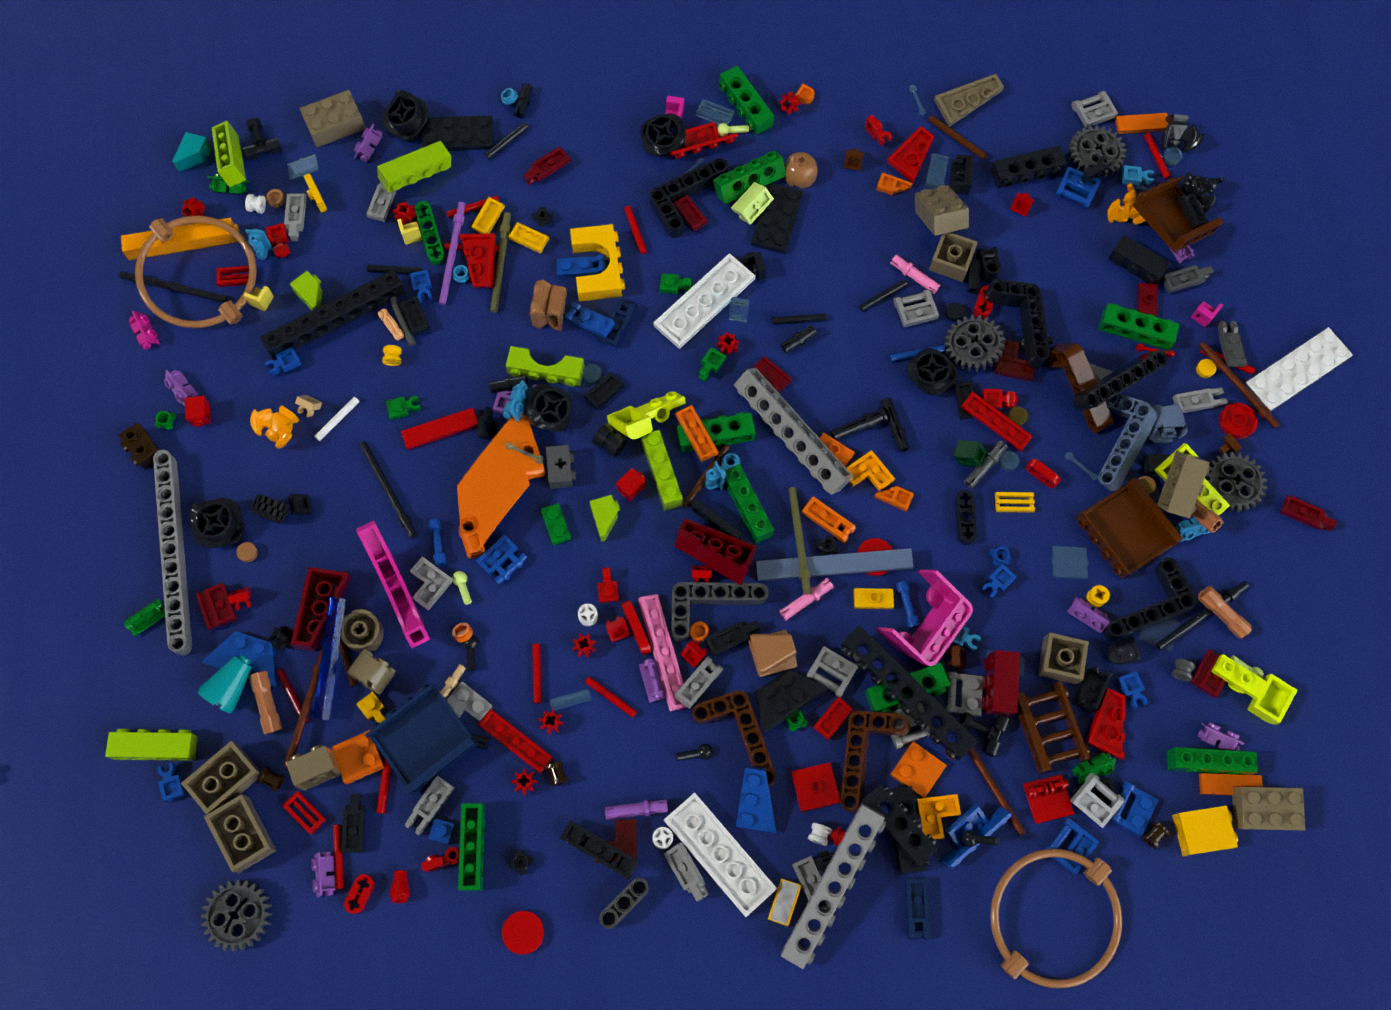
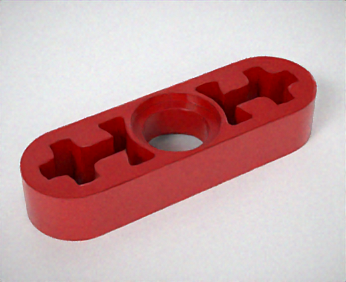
[621,600,652,656]

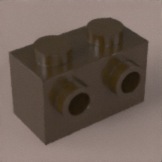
[118,422,159,470]

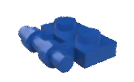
[476,534,528,585]

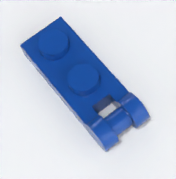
[556,254,607,278]
[563,302,615,338]

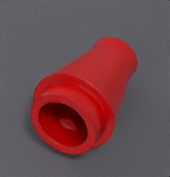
[389,870,410,903]

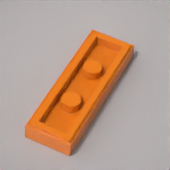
[1115,113,1168,134]
[675,405,718,462]
[1199,773,1263,796]

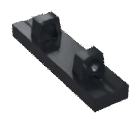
[560,820,640,880]

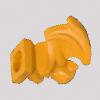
[1107,183,1146,225]
[250,405,299,449]

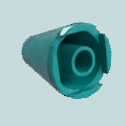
[197,655,252,713]

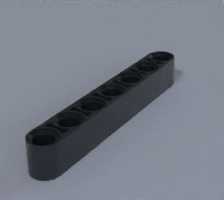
[1073,350,1168,411]

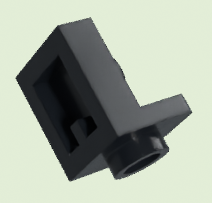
[742,252,766,280]

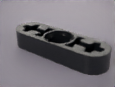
[955,490,977,545]

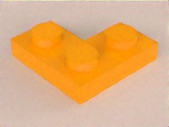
[846,450,895,492]
[917,794,961,840]

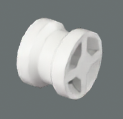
[245,194,266,214]
[578,604,598,626]
[808,823,832,846]
[653,827,673,849]

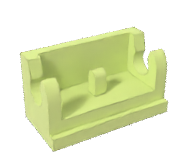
[731,182,774,225]

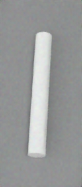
[314,397,360,441]

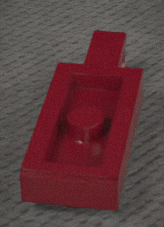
[524,147,571,185]
[1280,495,1337,531]

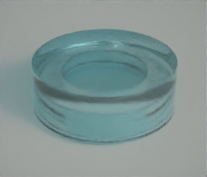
[1163,147,1183,166]
[583,364,601,383]
[999,451,1019,471]

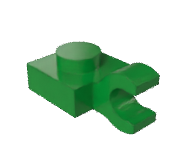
[660,273,692,294]
[698,347,727,382]

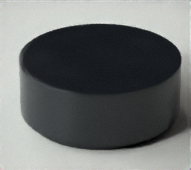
[945,302,965,321]

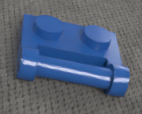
[1055,167,1101,208]
[1110,782,1158,837]
[1046,818,1099,875]

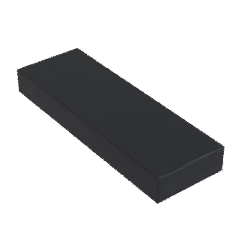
[691,499,741,539]

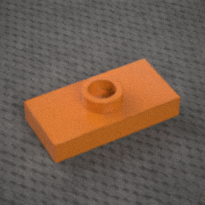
[820,432,855,467]

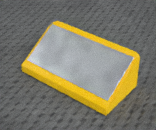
[768,879,802,927]

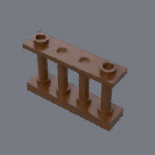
[1017,681,1090,774]

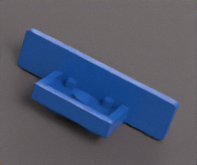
[941,805,1012,868]

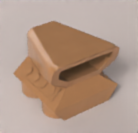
[530,280,567,331]
[748,629,797,677]

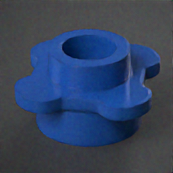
[989,546,1012,567]

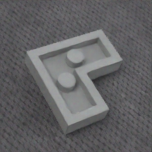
[410,556,453,611]
[447,682,493,722]

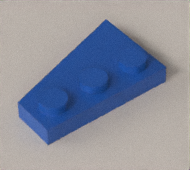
[736,765,777,833]

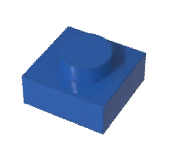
[428,818,455,845]

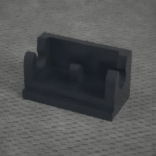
[950,154,974,195]
[1073,667,1112,713]

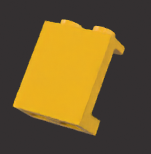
[1172,806,1238,856]

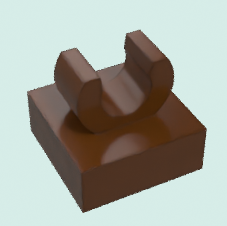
[843,148,864,171]
[1218,433,1242,455]
[944,645,967,669]

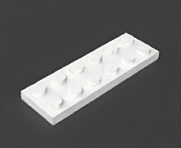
[653,253,756,349]
[1244,327,1353,411]
[664,792,777,918]

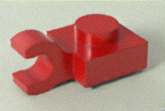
[865,114,892,146]
[598,567,619,604]

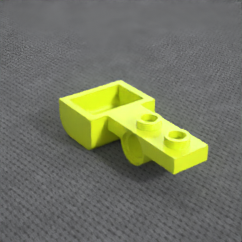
[607,391,686,439]
[1155,443,1230,516]
[1211,654,1298,725]

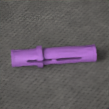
[605,799,668,820]

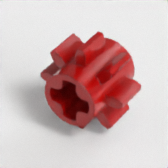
[779,91,802,115]
[182,197,205,217]
[393,201,417,225]
[716,332,739,356]
[572,633,596,658]
[538,709,564,735]
[511,769,538,796]

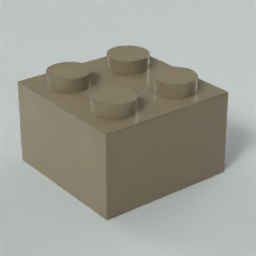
[929,232,978,282]
[1038,632,1089,685]
[286,745,341,791]

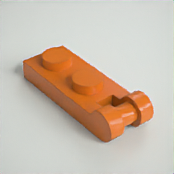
[801,496,856,544]

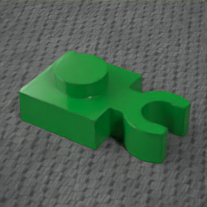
[386,396,421,420]

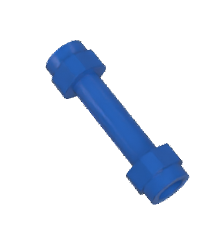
[428,519,447,566]
[896,581,920,629]

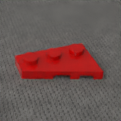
[886,126,934,183]
[459,233,496,289]
[1085,688,1126,760]

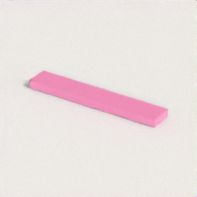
[638,594,687,712]

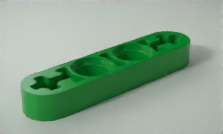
[415,201,445,265]

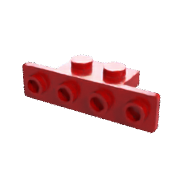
[669,121,739,159]

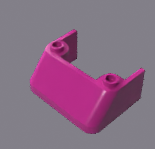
[876,570,973,666]

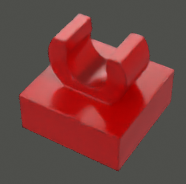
[1010,192,1034,217]
[692,565,712,583]
[228,586,252,611]
[605,616,630,643]
[680,640,707,668]

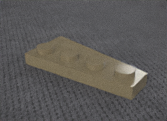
[934,74,1004,127]

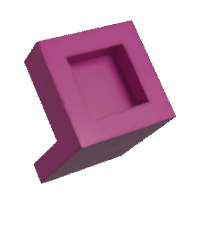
[665,95,684,120]
[1190,301,1223,327]

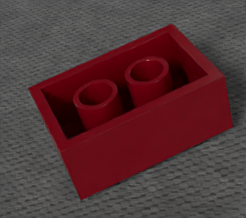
[982,650,1020,717]

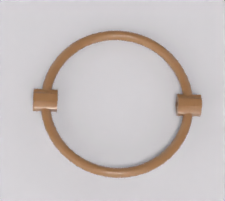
[135,216,257,328]
[990,849,1122,988]

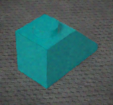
[172,132,211,172]

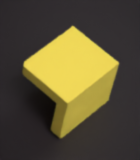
[397,219,423,245]
[243,286,274,311]

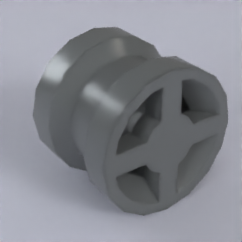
[1171,659,1196,682]

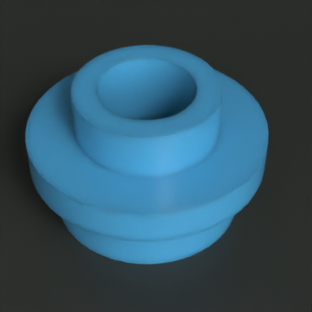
[501,88,518,105]
[452,265,470,283]
[721,453,740,470]

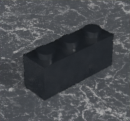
[1108,235,1171,284]

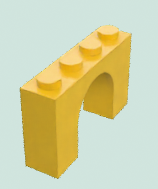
[570,224,625,302]

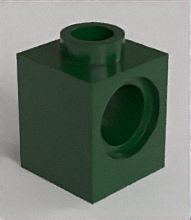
[953,440,987,468]

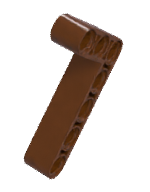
[1044,343,1113,434]
[692,690,776,788]
[841,711,910,814]

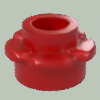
[830,826,846,846]

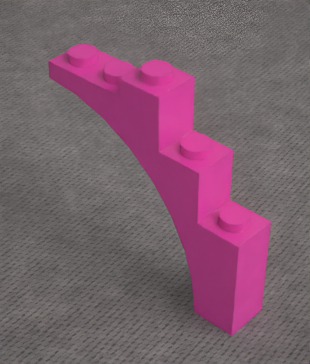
[356,521,430,648]

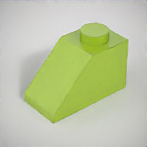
[290,271,323,311]
[589,495,620,542]

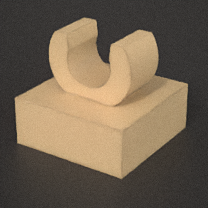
[295,395,323,417]

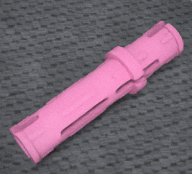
[890,254,941,294]
[779,578,834,621]

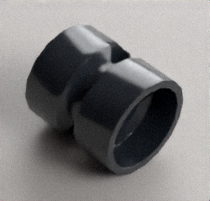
[592,423,628,458]

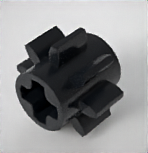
[269,626,293,650]
[814,849,834,874]

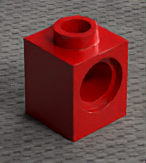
[185,396,211,427]
[616,468,646,502]

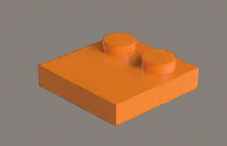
[332,730,385,785]
[890,741,947,798]

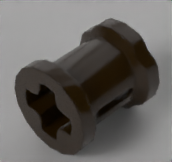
[545,761,569,787]
[257,767,286,792]
[1142,822,1170,850]

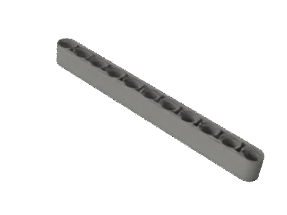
[153,450,192,656]

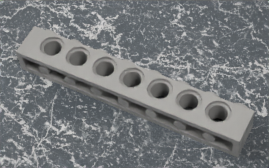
[734,368,854,495]
[781,803,886,969]

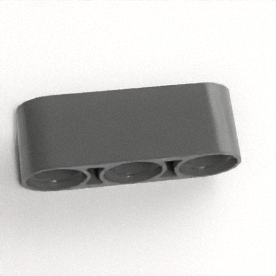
[599,878,649,929]

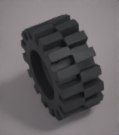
[250,494,290,524]

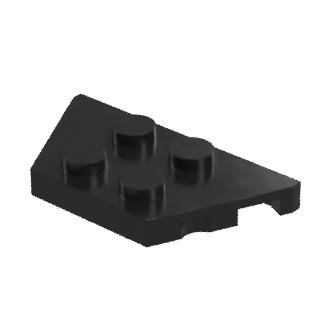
[756,669,827,734]

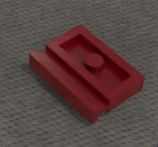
[752,356,792,394]
[196,583,238,631]
[1189,649,1226,698]

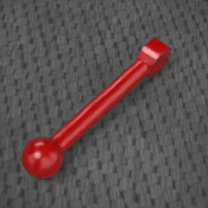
[1136,343,1175,357]

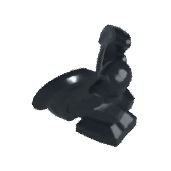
[1161,114,1204,152]
[1182,172,1225,213]

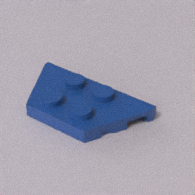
[202,631,277,688]

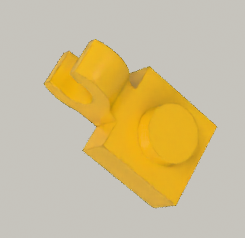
[357,691,386,723]

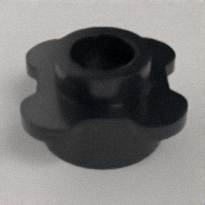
[532,207,553,227]
[816,536,839,556]
[509,850,533,875]

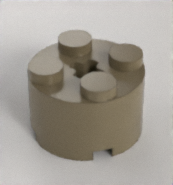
[339,609,384,653]
[347,649,396,695]

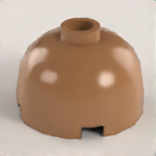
[783,152,818,189]

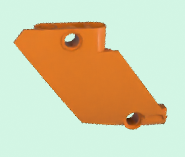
[457,414,545,559]

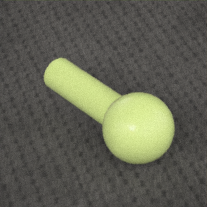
[717,123,749,137]
[452,571,472,605]
[1230,655,1264,679]

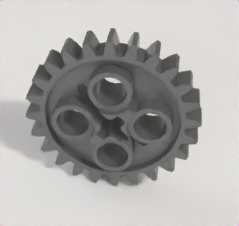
[1068,125,1127,178]
[944,315,1005,372]
[1204,452,1267,513]
[200,880,272,952]

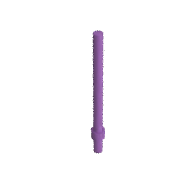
[439,202,466,305]

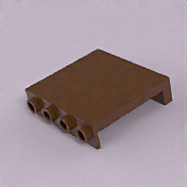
[1132,176,1224,253]
[1076,477,1183,579]

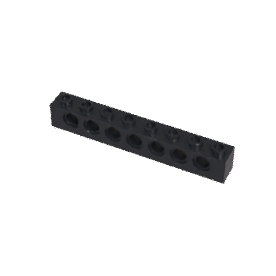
[260,270,406,361]
[840,625,978,761]

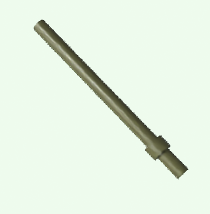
[490,212,511,313]
[789,487,811,595]

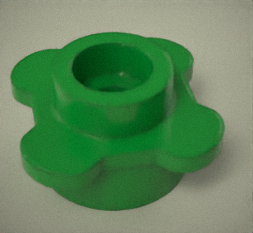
[154,411,176,430]
[784,710,807,732]

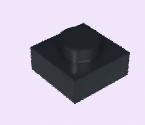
[288,494,312,515]

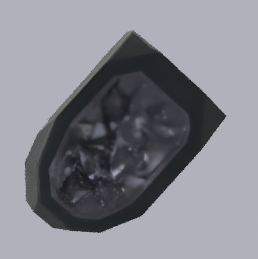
[1105,636,1141,665]

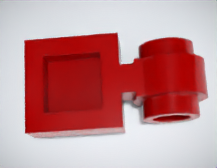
[265,223,291,258]
[982,389,1018,409]
[421,847,460,873]

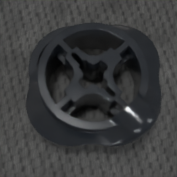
[383,90,429,142]
[641,114,686,156]
[906,348,958,396]
[526,384,572,432]
[190,498,244,549]

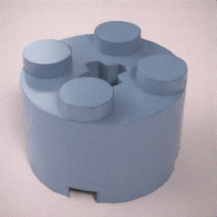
[1148,404,1188,444]

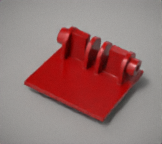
[1023,774,1074,824]

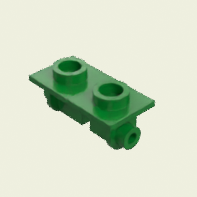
[208,174,249,194]
[124,598,165,637]
[1072,753,1116,786]

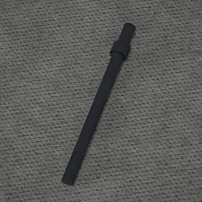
[119,271,228,303]
[359,441,417,539]
[1155,581,1249,650]

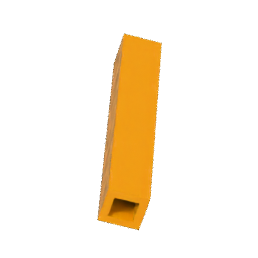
[121,217,240,260]

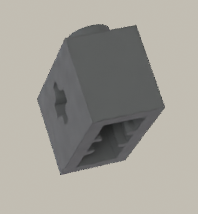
[546,445,576,489]

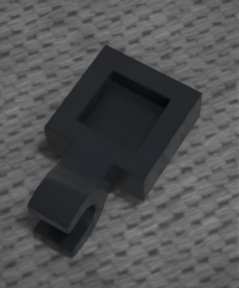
[1080,155,1112,184]
[477,407,498,441]

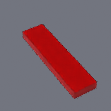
[961,391,1033,452]
[401,408,478,450]
[478,709,554,774]

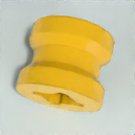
[382,345,402,366]
[1086,585,1110,608]

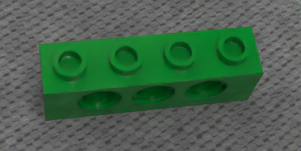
[718,65,774,135]
[713,151,786,205]
[1098,303,1179,351]
[677,412,756,453]
[724,464,774,544]
[864,662,950,713]
[1167,747,1258,775]
[458,803,485,892]

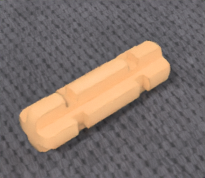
[378,308,404,341]

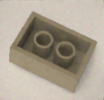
[300,90,366,148]
[915,185,969,236]
[1157,451,1210,518]
[181,741,261,815]
[1232,787,1305,831]
[204,794,277,873]

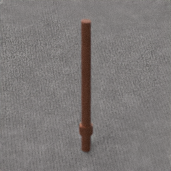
[1198,341,1280,429]
[283,650,328,768]
[968,747,1026,836]

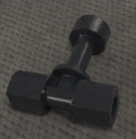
[243,118,282,161]
[959,711,1011,757]

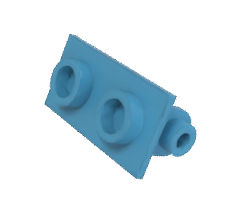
[245,229,273,260]
[502,380,531,422]
[705,461,726,491]
[1174,518,1210,542]

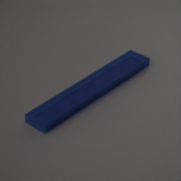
[313,597,346,720]

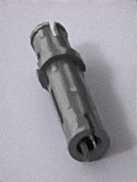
[963,440,1008,489]

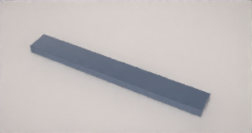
[756,548,914,582]

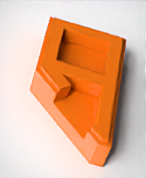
[876,172,913,196]
[874,486,914,511]

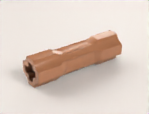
[1191,500,1223,533]
[1198,586,1252,639]
[248,671,282,735]

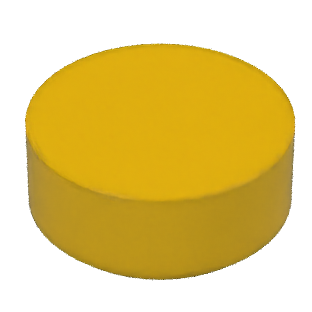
[1196,359,1217,378]

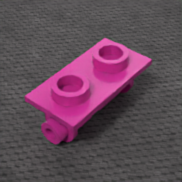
[129,311,160,350]

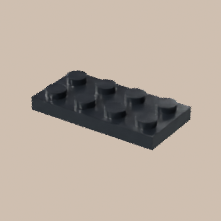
[422,115,493,151]
[751,183,803,254]

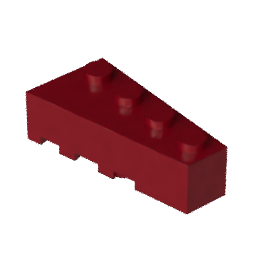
[674,518,757,585]
[291,567,351,652]

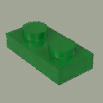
[541,503,571,546]

